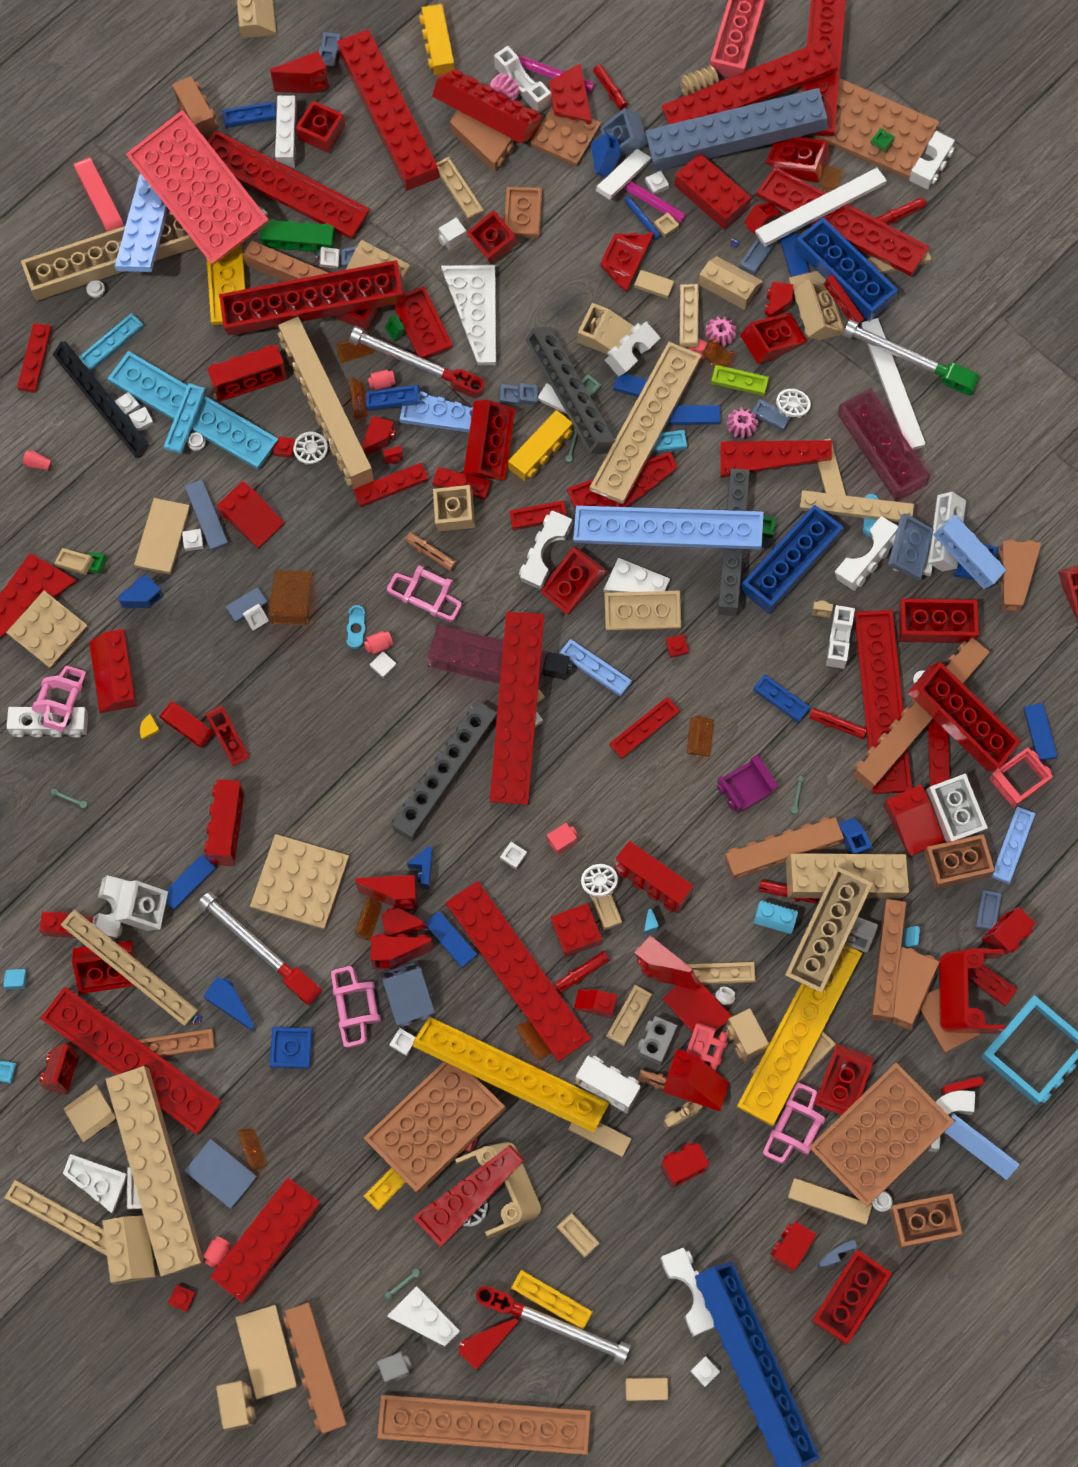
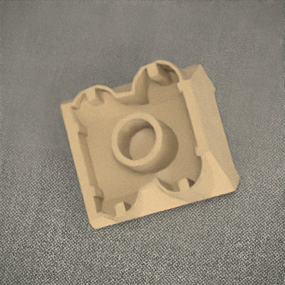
[64,1085,116,1142]

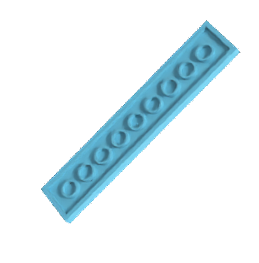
[107,351,279,470]

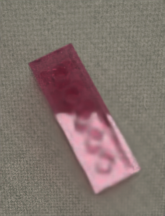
[837,388,930,502]
[427,624,547,689]

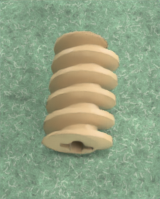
[680,66,719,96]

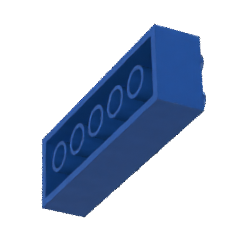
[795,218,898,322]
[741,504,843,614]

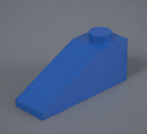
[203,977,256,1032]

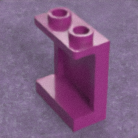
[717,754,778,814]

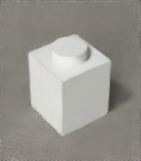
[438,218,467,250]

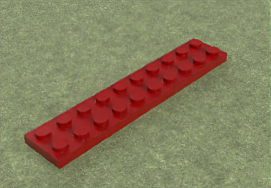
[803,0,846,136]
[661,40,838,125]
[208,130,369,240]
[756,167,930,276]
[854,610,912,794]
[489,611,545,805]
[445,881,591,1063]
[40,986,222,1135]

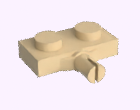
[663,1101,703,1130]

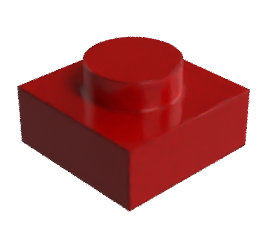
[273,436,295,458]
[383,445,404,464]
[665,634,689,658]
[167,1284,196,1312]

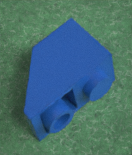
[591,133,620,178]
[118,574,164,608]
[838,817,872,854]

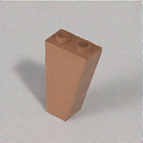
[450,110,514,172]
[1000,540,1041,612]
[893,947,939,1031]

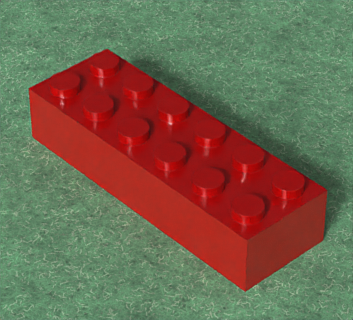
[432,69,543,144]
[908,662,1021,772]
[210,1178,322,1305]

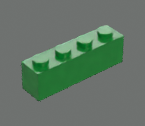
[260,219,335,253]

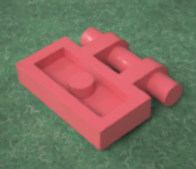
[687,1022,729,1071]

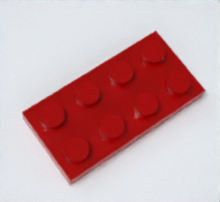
[393,286,453,359]

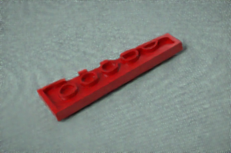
[720,440,832,478]
[413,1145,525,1247]

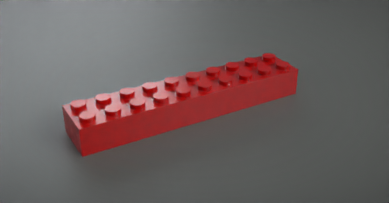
[337,29,439,191]
[219,260,406,336]

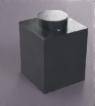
[544,652,573,680]

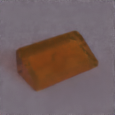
[336,333,375,363]
[349,377,368,418]
[687,715,714,757]
[355,896,382,941]
[516,1022,551,1062]
[237,1128,267,1171]

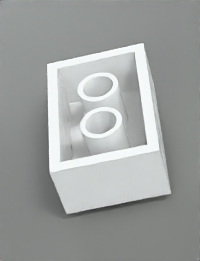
[925,773,987,842]
[575,1056,641,1114]

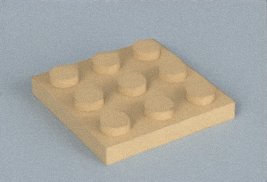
[6,591,88,669]

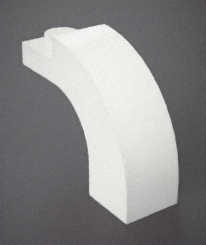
[928,1091,975,1152]

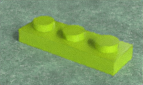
[711,365,769,396]

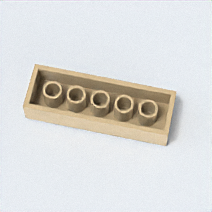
[785,854,909,899]
[785,866,873,992]

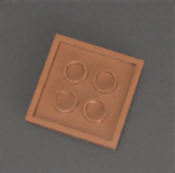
[530,106,601,167]

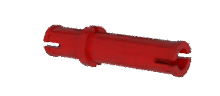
[593,64,628,111]
[876,197,926,224]
[809,708,867,740]
[758,879,817,904]
[554,951,610,994]

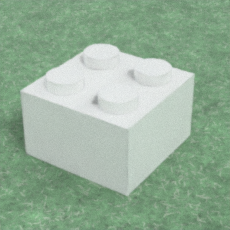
[115,880,168,931]

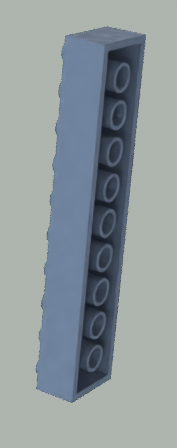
[646,88,828,172]

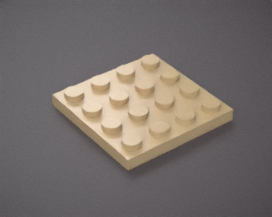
[250,834,349,930]

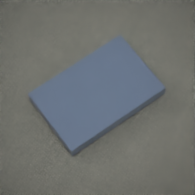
[888,513,934,580]
[185,1139,258,1210]

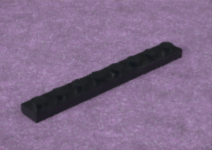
[53,341,150,458]

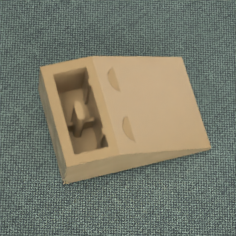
[577,303,635,355]

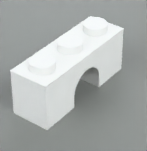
[909,131,955,190]
[605,322,660,376]
[826,605,855,669]
[92,875,128,940]

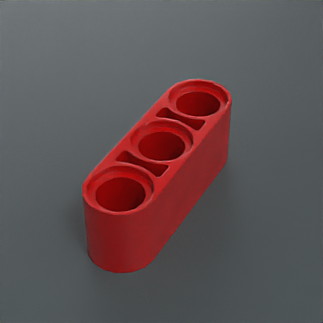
[159,701,214,748]

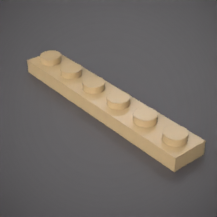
[800,490,914,522]

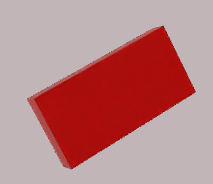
[940,1076,984,1096]

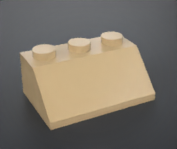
[237,0,276,39]
[346,240,410,280]
[699,256,763,310]
[793,279,845,340]
[102,1216,156,1285]

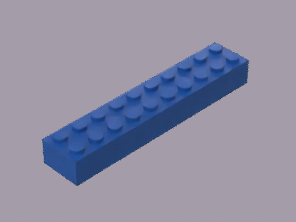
[694,1261,820,1467]

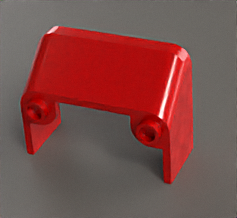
[939,948,1005,1034]

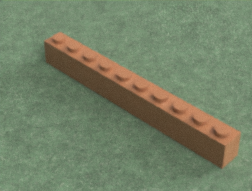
[852,638,990,791]

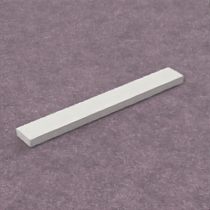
[755,168,887,246]
[860,318,926,452]

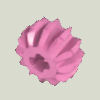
[490,73,520,100]
[706,316,736,348]
[726,407,758,440]

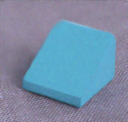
[644,909,659,936]
[901,926,920,949]
[4,969,26,990]

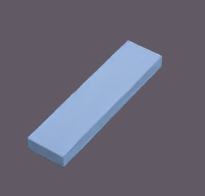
[559,639,632,697]
[991,806,1036,884]
[945,1113,1019,1180]

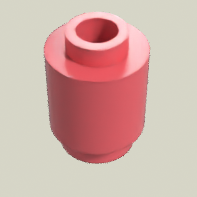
[368,370,396,391]
[364,631,393,655]
[203,1236,231,1269]

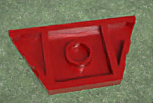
[549,64,592,125]
[600,232,654,292]

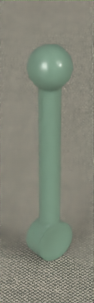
[565,428,578,463]
[791,776,805,814]
[50,789,88,809]
[384,1269,420,1300]

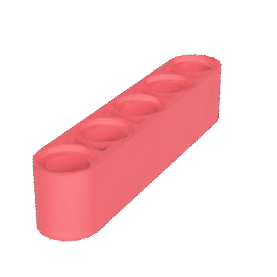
[73,157,124,232]

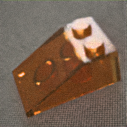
[269,570,313,625]

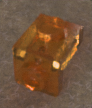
[819,165,843,192]
[702,339,734,368]

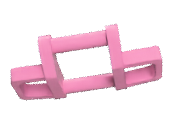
[387,565,462,623]
[32,666,86,732]
[331,966,381,1048]
[763,1083,826,1164]

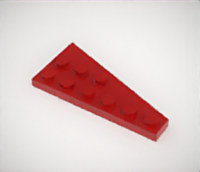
[567,452,677,511]
[0,553,77,638]

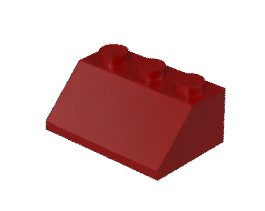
[71,940,136,994]

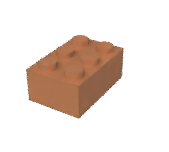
[172,76,219,141]
[924,834,995,890]
[889,1194,962,1249]

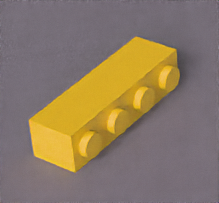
[419,4,454,76]
[508,410,573,481]

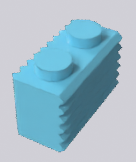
[754,900,798,934]

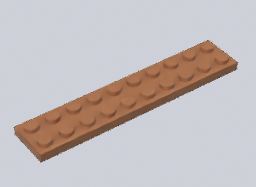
[377,1395,590,1455]

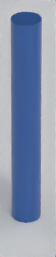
[624,196,661,240]

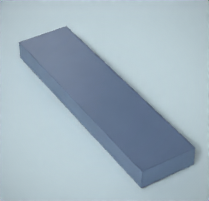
[185,480,229,551]

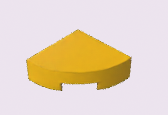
[140,714,160,740]

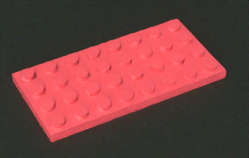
[126,110,270,265]

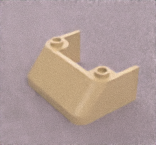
[455,1142,541,1239]

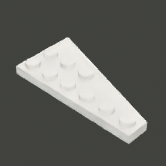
[441,265,496,366]

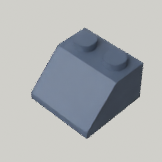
[600,108,648,156]

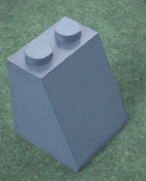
[380,961,435,1026]

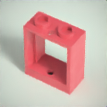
[989,748,1053,809]

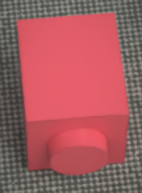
[547,823,578,856]

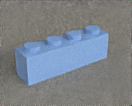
[933,515,1006,589]

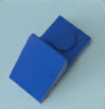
[407,846,433,889]

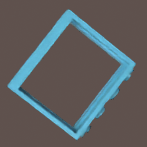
[980,995,1078,1106]

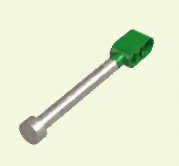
[842,319,980,395]

